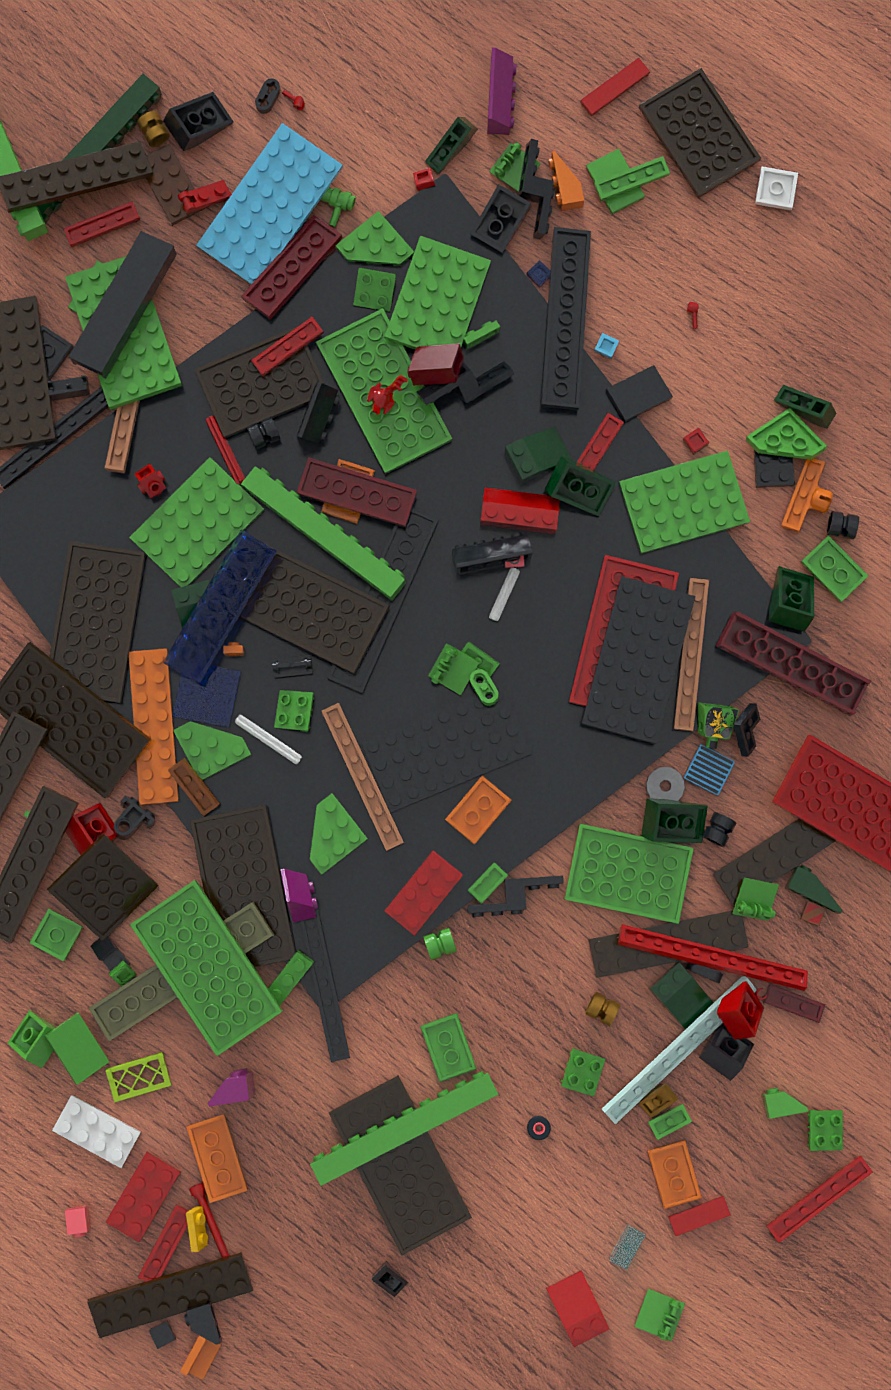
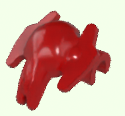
[367,375,408,415]

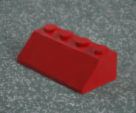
[480,487,560,534]

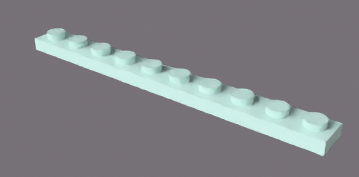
[602,976,757,1124]

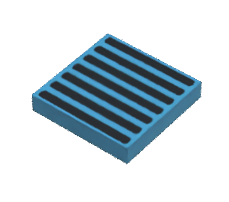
[683,744,735,796]

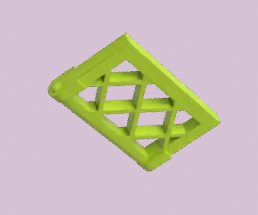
[105,1052,172,1103]

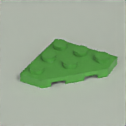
[335,211,414,266]
[746,408,827,460]
[173,721,251,781]
[310,793,368,875]

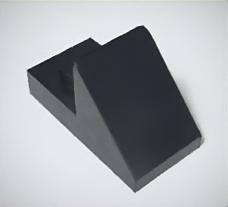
[91,936,130,971]

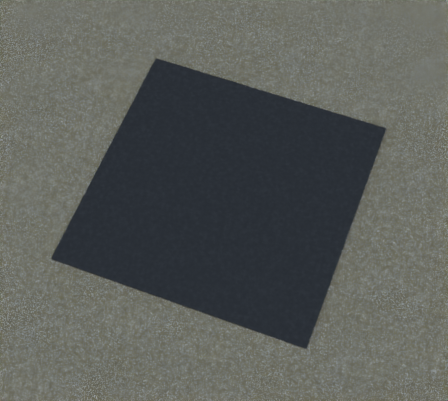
[0,174,811,1007]

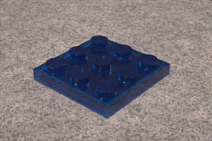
[172,660,241,728]

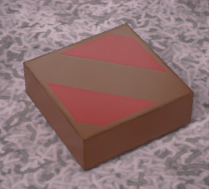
[800,901,826,926]

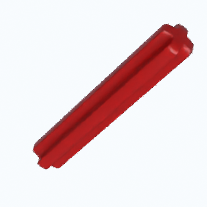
[206,416,245,485]

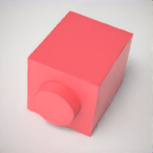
[65,1206,90,1237]

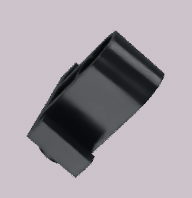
[114,795,155,840]

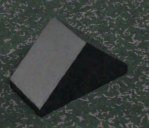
[372,1261,408,1297]

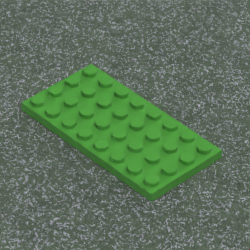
[65,256,182,410]
[316,308,452,474]
[130,880,283,1056]

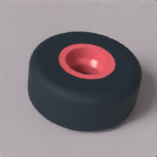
[527,1116,551,1140]

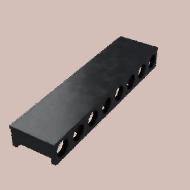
[69,231,177,379]

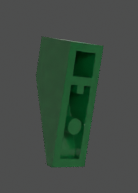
[425,117,478,174]
[774,385,837,429]
[785,865,842,914]

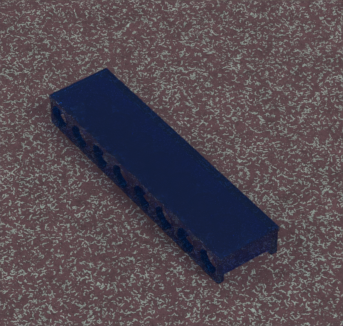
[163,530,277,683]

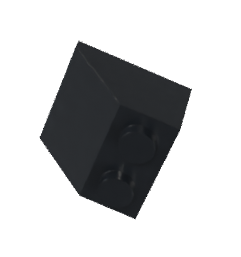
[699,1023,754,1081]

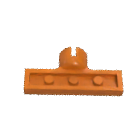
[781,458,833,533]

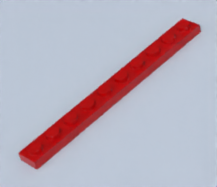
[618,924,808,991]

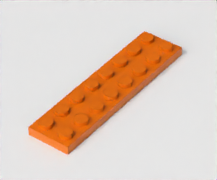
[129,648,179,805]

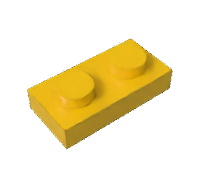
[186,1206,208,1252]

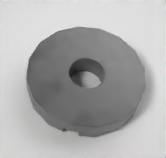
[646,767,685,801]

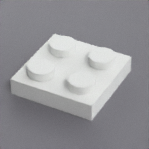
[755,167,798,210]

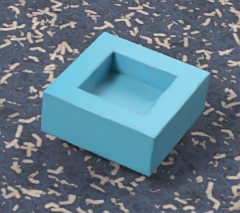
[594,333,619,359]

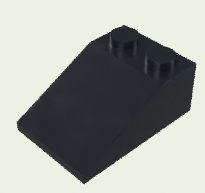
[163,92,234,151]
[470,184,532,253]

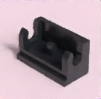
[48,375,90,401]

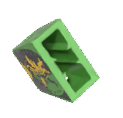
[697,703,739,749]

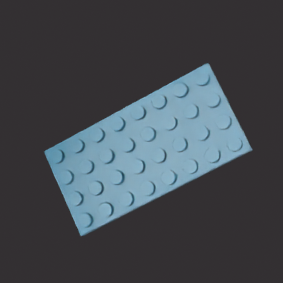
[196,123,343,284]

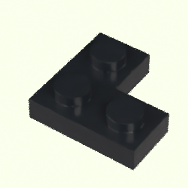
[733,703,761,757]

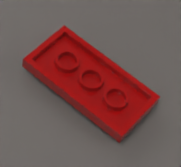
[385,851,463,936]
[105,1152,181,1242]

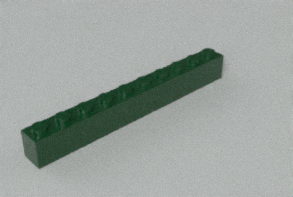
[38,74,162,224]

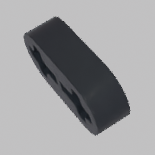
[255,78,281,114]
[685,962,723,983]

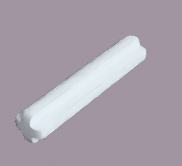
[489,567,520,621]

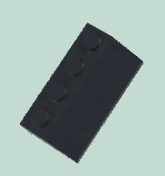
[452,533,533,575]

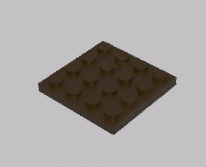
[47,833,159,941]

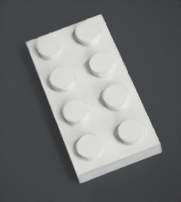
[52,1095,141,1168]

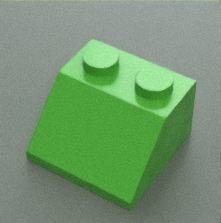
[8,1010,56,1068]

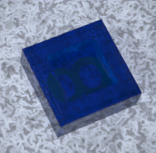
[526,260,550,288]

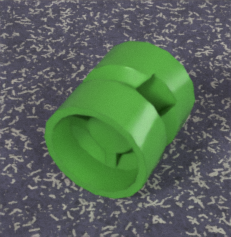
[423,928,457,961]

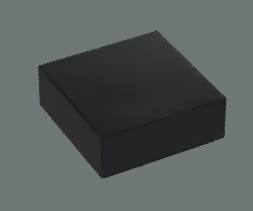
[149,1320,176,1349]

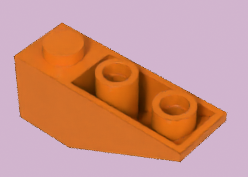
[548,151,584,211]

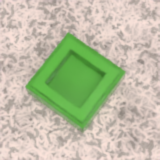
[109,960,137,987]

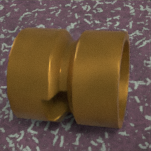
[137,111,170,147]
[585,992,621,1027]

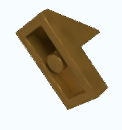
[638,1083,678,1118]

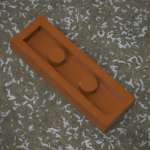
[168,758,220,816]

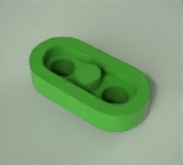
[470,669,499,706]

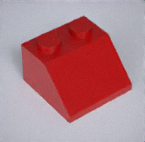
[65,803,117,855]
[717,981,764,1040]

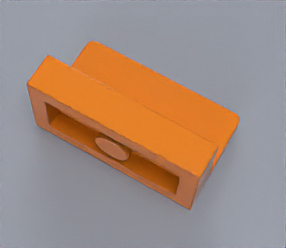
[180,1335,222,1380]

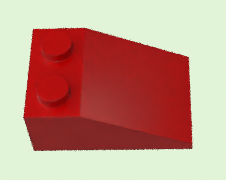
[546,1270,610,1347]

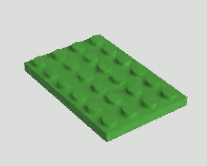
[384,236,491,350]
[619,451,750,554]
[129,457,265,587]
[564,824,694,924]

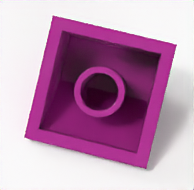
[281,869,318,923]

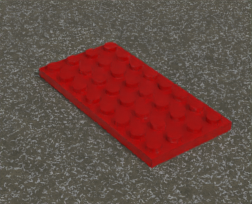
[569,555,679,707]
[772,735,891,872]

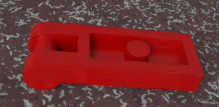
[177,180,232,213]

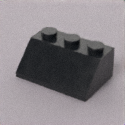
[296,382,340,444]

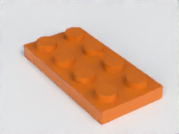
[186,1113,248,1203]

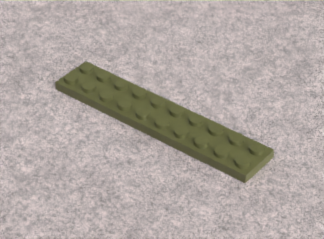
[89,902,274,1041]

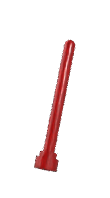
[189,1182,230,1258]

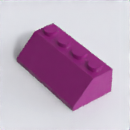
[487,47,517,135]
[208,1068,256,1107]

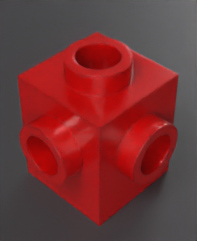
[134,464,166,498]

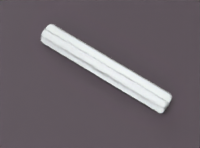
[235,715,302,764]

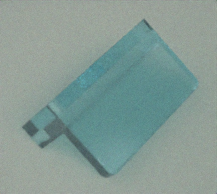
[609,1224,646,1270]

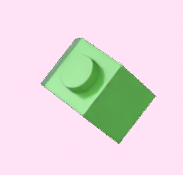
[762,1088,808,1119]

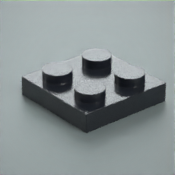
[754,450,795,488]

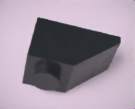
[184,1302,222,1345]

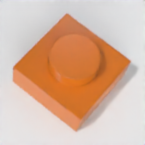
[223,642,244,656]

